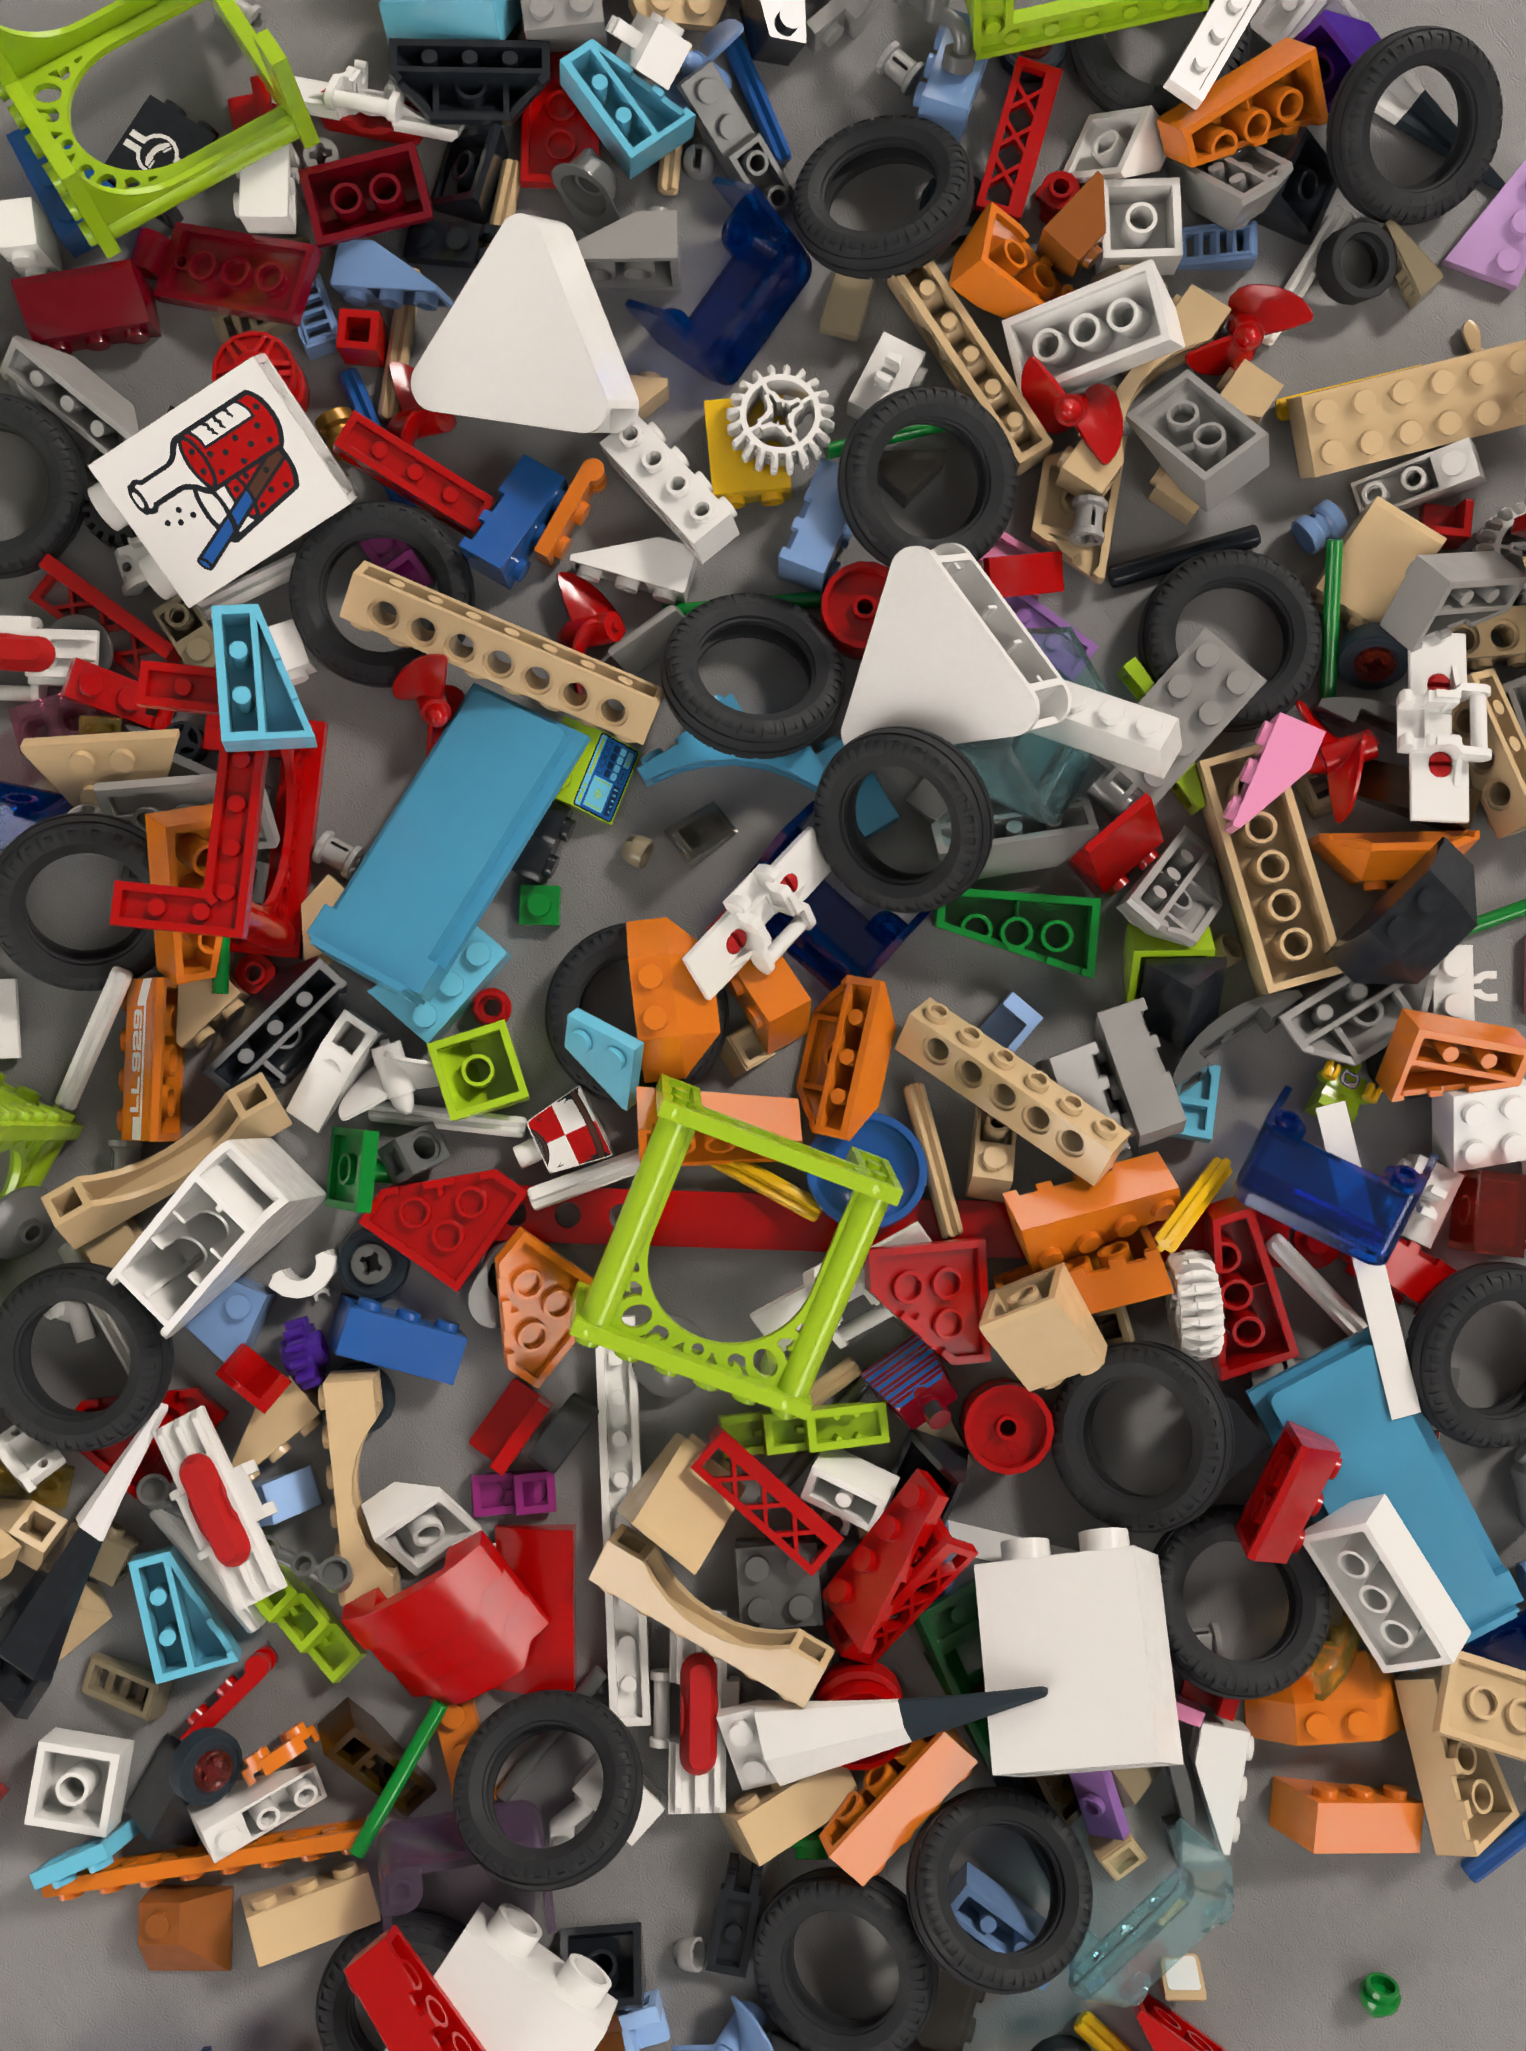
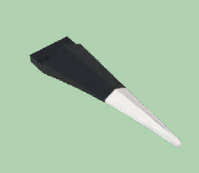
[0,1403,168,1720]

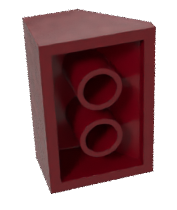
[298,141,434,249]
[11,259,161,355]

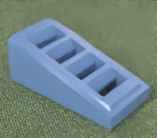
[1176,221,1258,270]
[297,273,338,360]

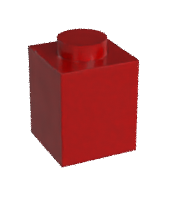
[336,308,388,368]

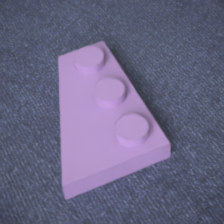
[1440,160,1526,291]

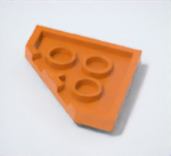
[494,1226,594,1389]

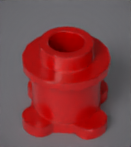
[1035,171,1080,224]

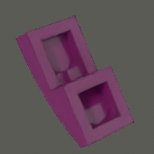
[359,538,434,587]
[470,1470,557,1517]

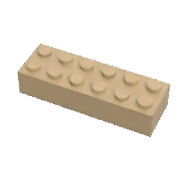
[1286,339,1526,479]
[1195,744,1343,997]

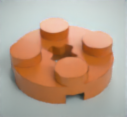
[240,1721,320,1787]

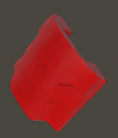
[341,1530,549,1705]

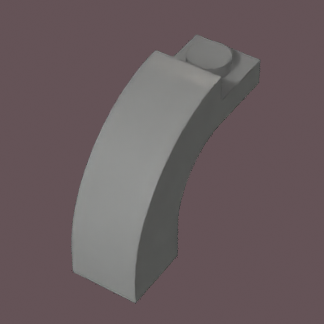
[806,0,878,54]

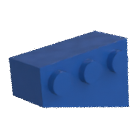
[458,454,569,590]
[327,1293,468,1385]

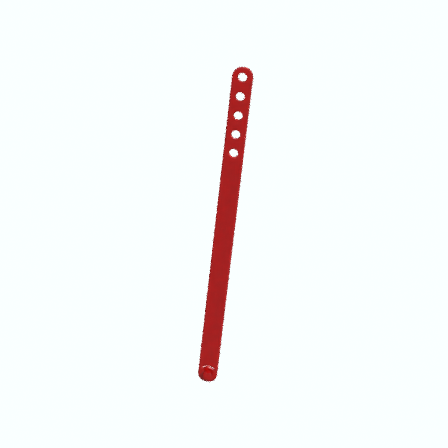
[388,1181,1341,1269]

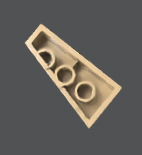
[1394,1665,1520,1857]

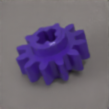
[280,1316,330,1390]

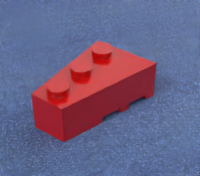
[1336,1220,1457,1316]

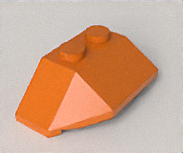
[1309,830,1480,892]
[626,917,721,1083]
[796,975,896,1141]
[1243,1649,1405,1746]

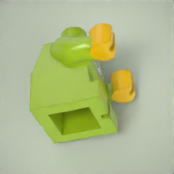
[1304,1060,1383,1123]

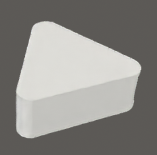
[411,213,639,433]
[841,543,1072,745]
[107,1138,328,1339]

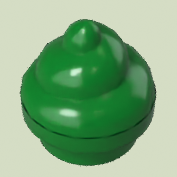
[791,1827,828,1860]
[1358,1972,1401,2018]

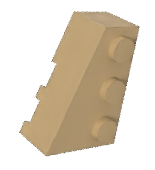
[718,1766,860,1866]
[240,1861,381,1968]

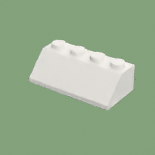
[1002,259,1185,394]
[1303,1494,1471,1673]

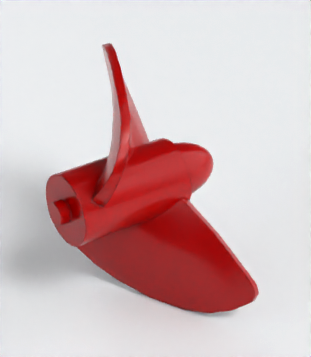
[1184,284,1314,376]
[1021,356,1123,465]
[387,361,457,448]
[556,571,626,695]
[392,654,465,758]
[1295,700,1380,823]

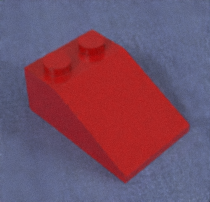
[1066,792,1164,898]
[1122,1977,1226,2051]

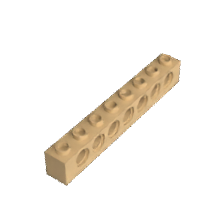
[339,560,664,745]

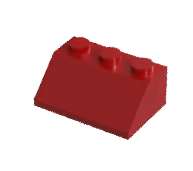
[1234,1420,1342,1564]

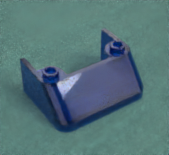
[625,176,812,386]
[745,800,932,991]
[1232,1085,1439,1266]

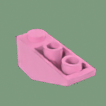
[1223,712,1326,834]

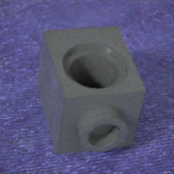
[377,1122,451,1186]

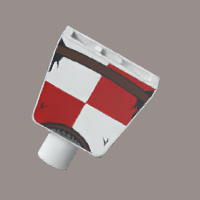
[513,1086,615,1173]

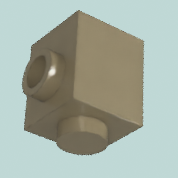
[89,1522,142,1587]

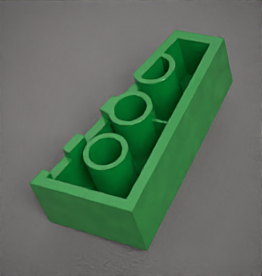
[932,889,1101,979]

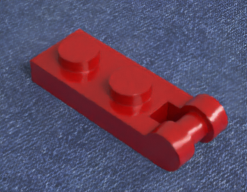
[60,657,175,730]
[180,1645,278,1740]

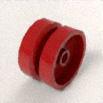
[821,561,890,660]
[959,1377,1054,1475]
[814,1659,903,1770]

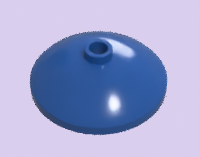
[806,1112,927,1229]

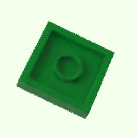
[324,1126,393,1213]

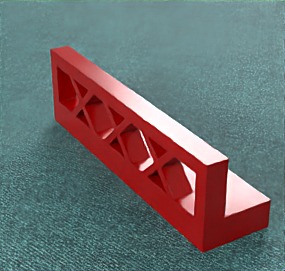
[974,56,1063,223]
[332,410,495,539]
[29,553,182,679]
[689,1424,845,1577]
[824,1518,979,1665]

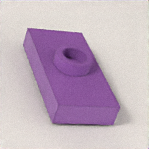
[1069,1770,1130,1841]

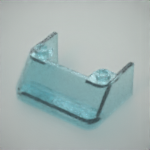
[954,627,1109,824]
[1068,1818,1235,2008]

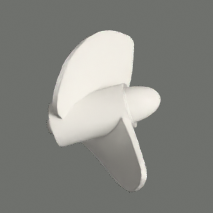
[338,1038,439,1121]

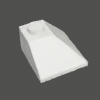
[1063,105,1166,183]
[361,1482,482,1576]

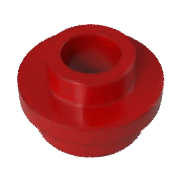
[235,954,276,994]
[472,988,512,1026]

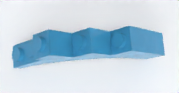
[637,693,899,841]

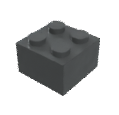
[735,1534,823,1629]

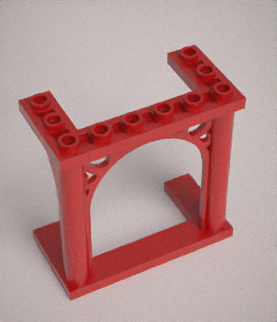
[109,660,329,960]

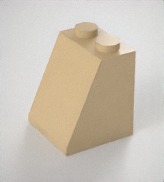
[1309,496,1447,631]
[979,1262,1108,1392]
[616,1432,747,1575]

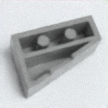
[1379,550,1526,653]
[1093,997,1187,1148]
[1039,1041,1133,1163]

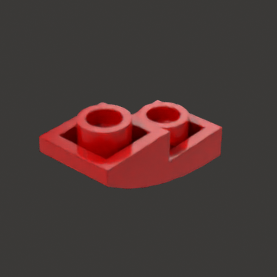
[983,551,1064,597]

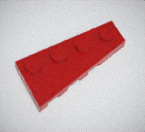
[821,1468,949,1654]

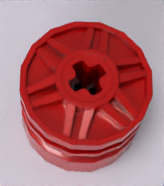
[212,331,310,413]

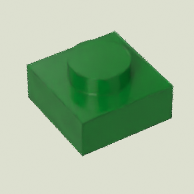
[519,885,562,927]

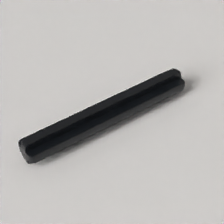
[1107,525,1261,588]

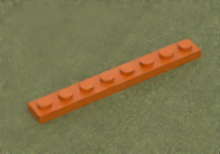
[42,1817,368,1901]

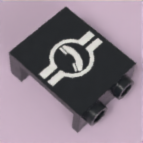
[104,95,220,229]

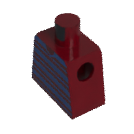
[860,1334,958,1430]

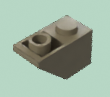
[152,594,216,668]

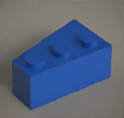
[6,127,114,258]

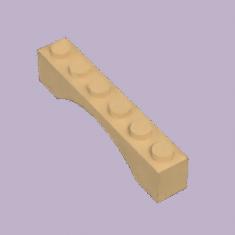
[1056,284,1232,497]
[41,1072,293,1250]
[318,1368,402,1606]
[588,1523,836,1708]

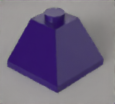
[1293,9,1381,114]

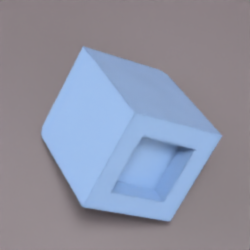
[979,992,1043,1052]
[617,1989,671,2051]

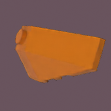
[949,202,1075,319]

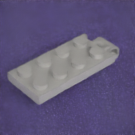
[1086,627,1267,819]
[68,773,280,855]

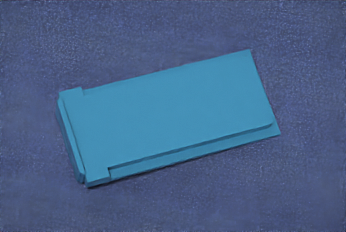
[307,683,591,1006]
[1245,1326,1524,1672]

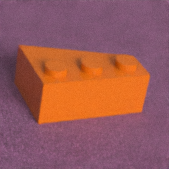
[707,927,811,1055]
[1375,1008,1526,1102]
[1268,1776,1424,1854]

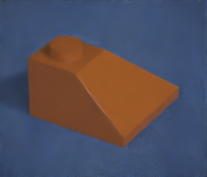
[1036,171,1106,277]
[138,1885,234,1971]

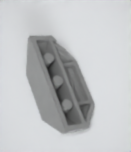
[1163,145,1294,231]
[0,336,139,474]
[931,787,1099,879]
[1116,825,1222,947]
[1278,964,1439,1067]

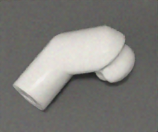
[43,1301,96,1344]
[548,1800,591,1847]

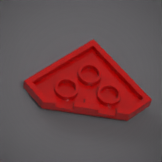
[358,1169,528,1292]
[864,1237,991,1366]
[74,1387,230,1504]

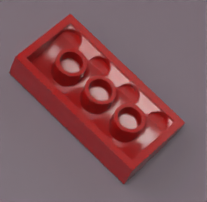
[495,1524,577,1694]

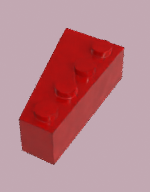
[1204,1193,1300,1381]
[343,1924,486,2051]

